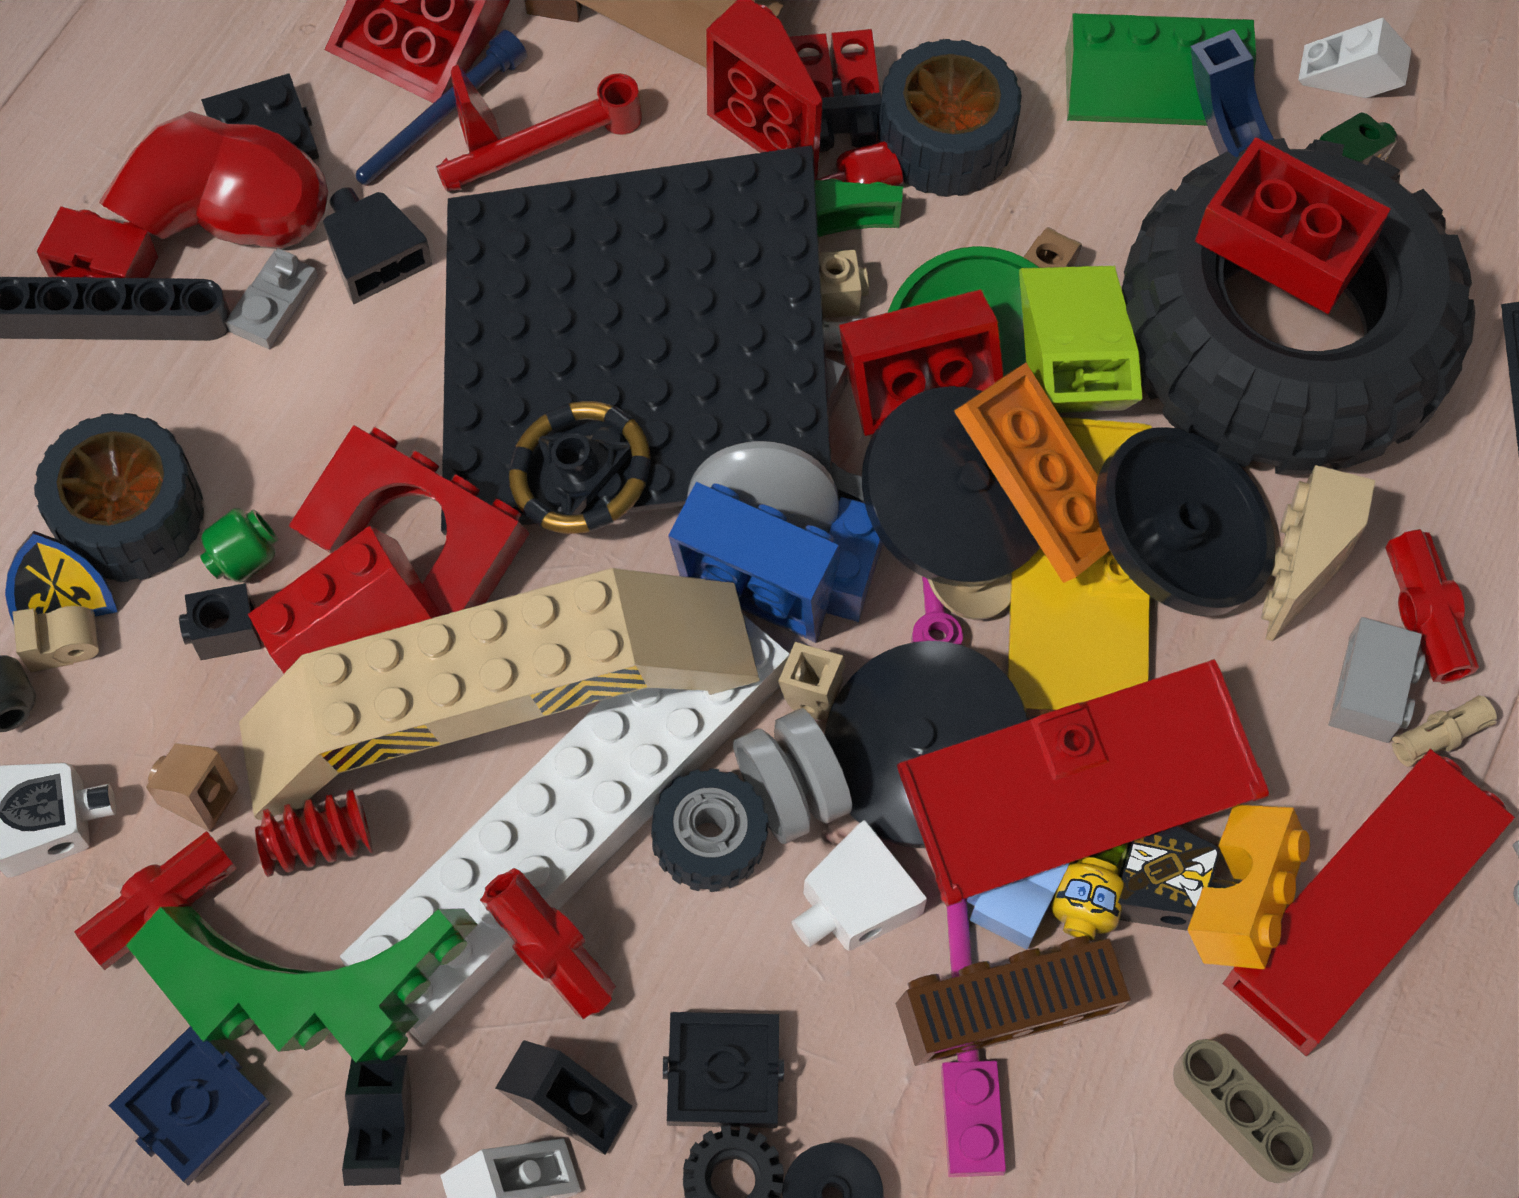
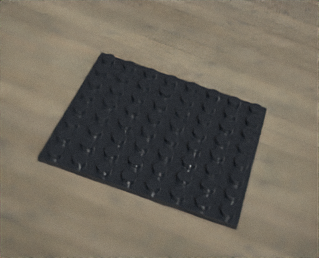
[441,145,832,535]

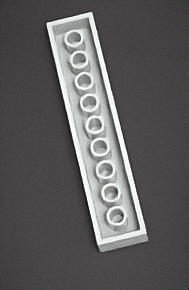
[340,615,790,1045]

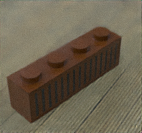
[895,936,1131,1066]

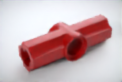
[1385,529,1479,684]
[74,831,236,971]
[480,868,616,1019]

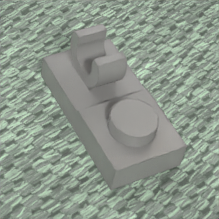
[225,248,318,350]

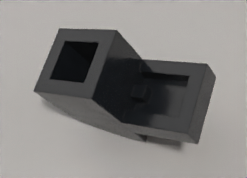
[342,1055,412,1186]

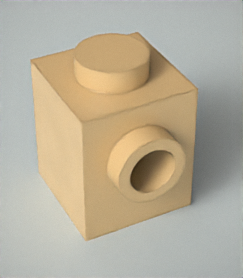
[820,250,869,318]

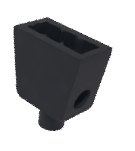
[323,187,432,305]

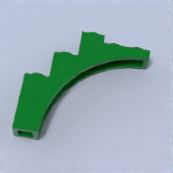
[126,906,478,1063]

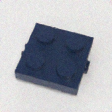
[108,1026,271,1186]

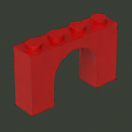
[289,425,530,616]

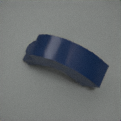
[1191,29,1274,157]

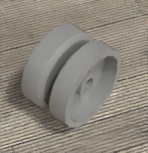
[733,708,852,844]

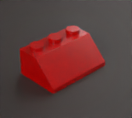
[839,289,1003,436]

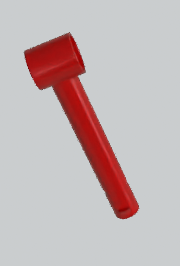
[436,73,642,192]

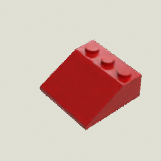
[324,0,511,103]
[706,0,822,179]
[248,526,440,673]

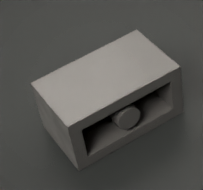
[1328,617,1425,743]

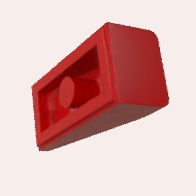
[450,65,502,153]

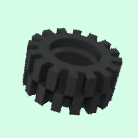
[683,1125,784,1198]

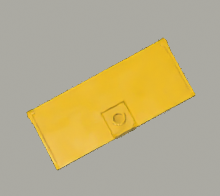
[1007,417,1152,710]

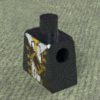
[1118,826,1238,931]

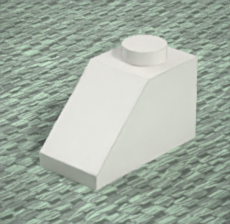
[440,1138,581,1198]

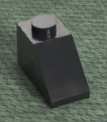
[495,1040,633,1155]

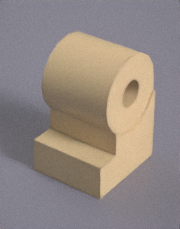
[13,606,99,672]
[778,642,846,720]

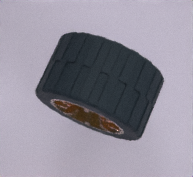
[878,39,1022,196]
[34,413,204,582]

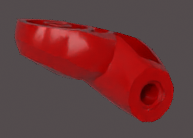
[99,111,328,249]

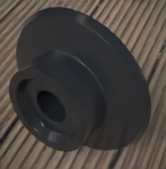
[782,1142,884,1198]

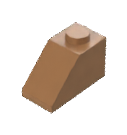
[146,743,239,832]

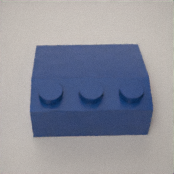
[668,482,840,643]

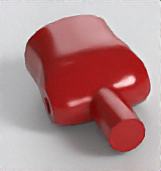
[815,141,903,186]

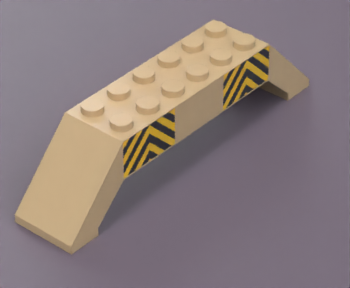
[239,568,760,820]

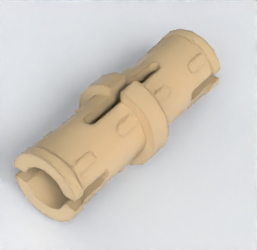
[1392,695,1497,767]

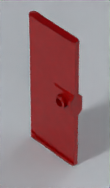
[897,659,1269,907]

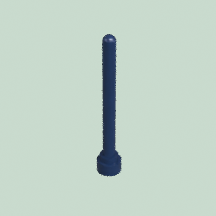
[355,30,528,185]

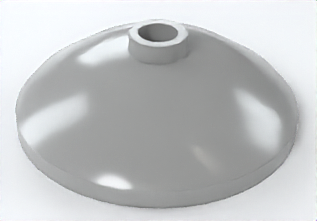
[687,441,839,533]

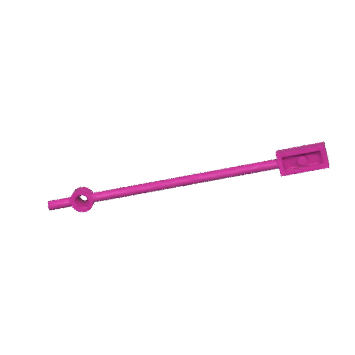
[911,576,1006,1177]

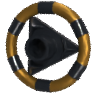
[508,401,651,534]

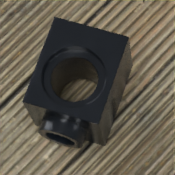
[179,583,262,661]

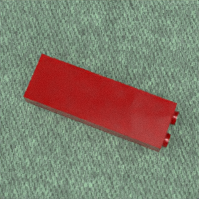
[1222,749,1515,1057]

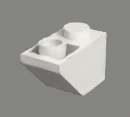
[1298,18,1411,98]

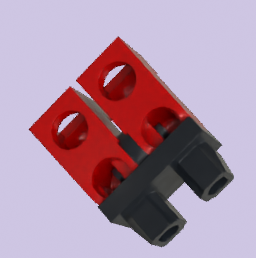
[789,29,881,152]

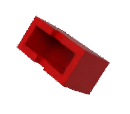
[36,206,158,278]

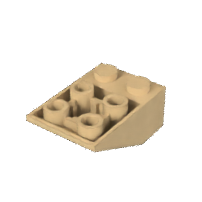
[1261,465,1375,641]

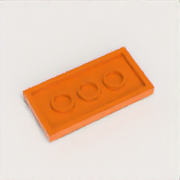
[954,363,1110,583]

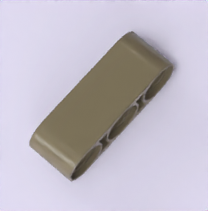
[1173,1039,1314,1183]

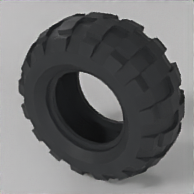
[1122,138,1476,475]

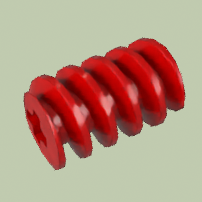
[255,789,373,877]

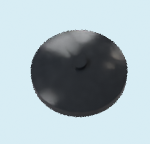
[862,386,1040,586]
[1095,427,1275,616]
[824,641,1029,848]

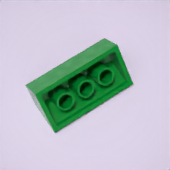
[1065,13,1256,126]

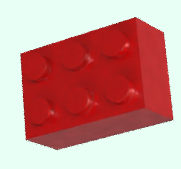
[1195,137,1391,314]

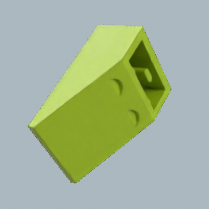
[1019,266,1142,413]

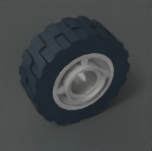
[651,768,769,892]

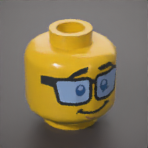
[1051,857,1124,940]

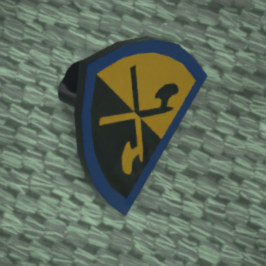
[5,531,118,625]

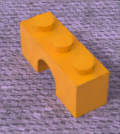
[1187,805,1310,969]

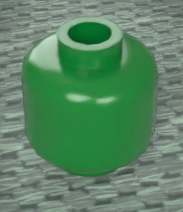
[200,508,278,583]

